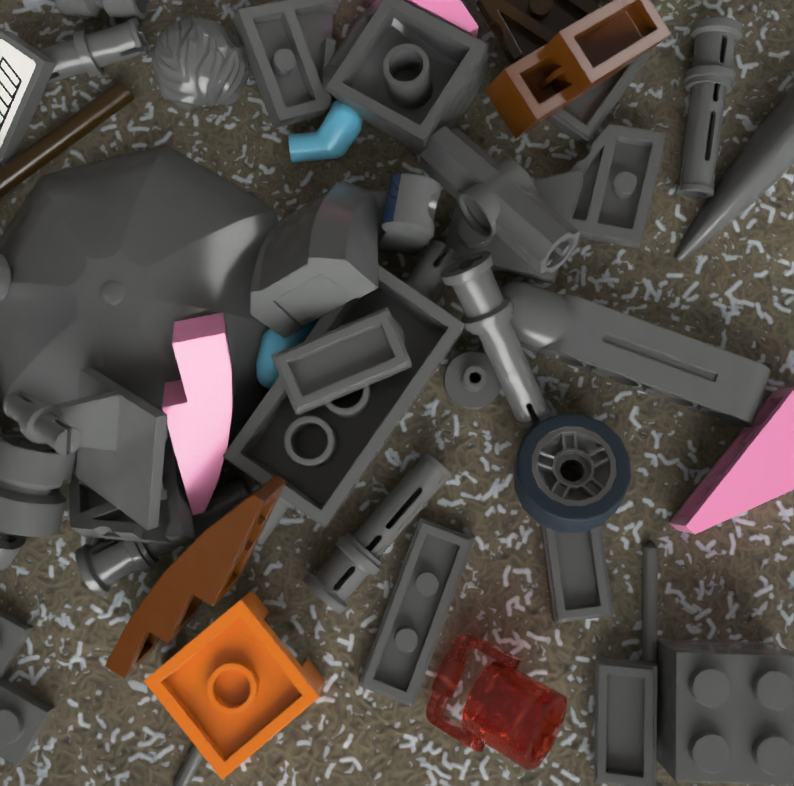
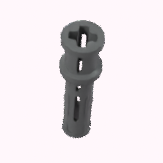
[676,17,743,199]
[440,251,552,428]
[303,451,453,615]
[75,475,252,596]

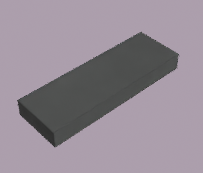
[358,517,475,707]

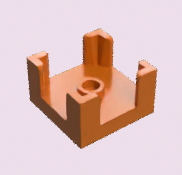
[144,590,326,780]

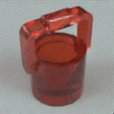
[426,634,567,771]

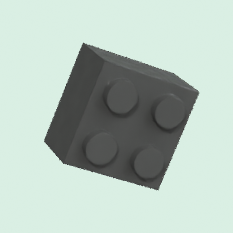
[657,639,794,786]

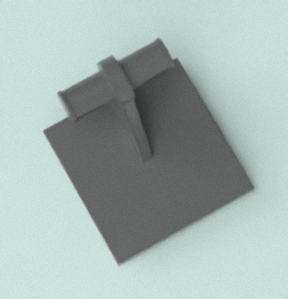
[3,367,168,530]

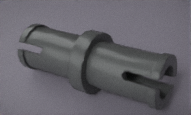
[38,17,149,87]

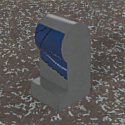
[372,173,442,256]

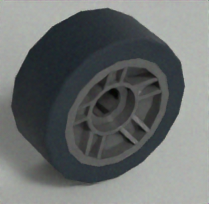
[514,414,631,533]

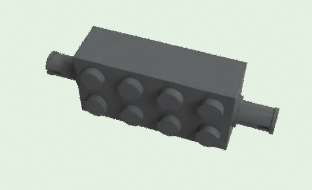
[223,239,465,551]

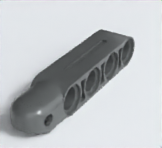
[499,281,771,427]

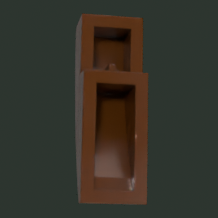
[485,0,671,139]

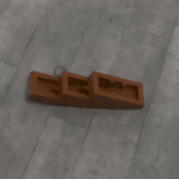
[105,475,287,679]

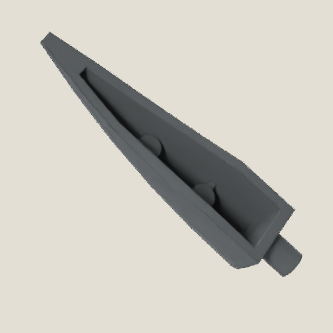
[674,84,794,262]

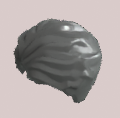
[152,17,249,112]

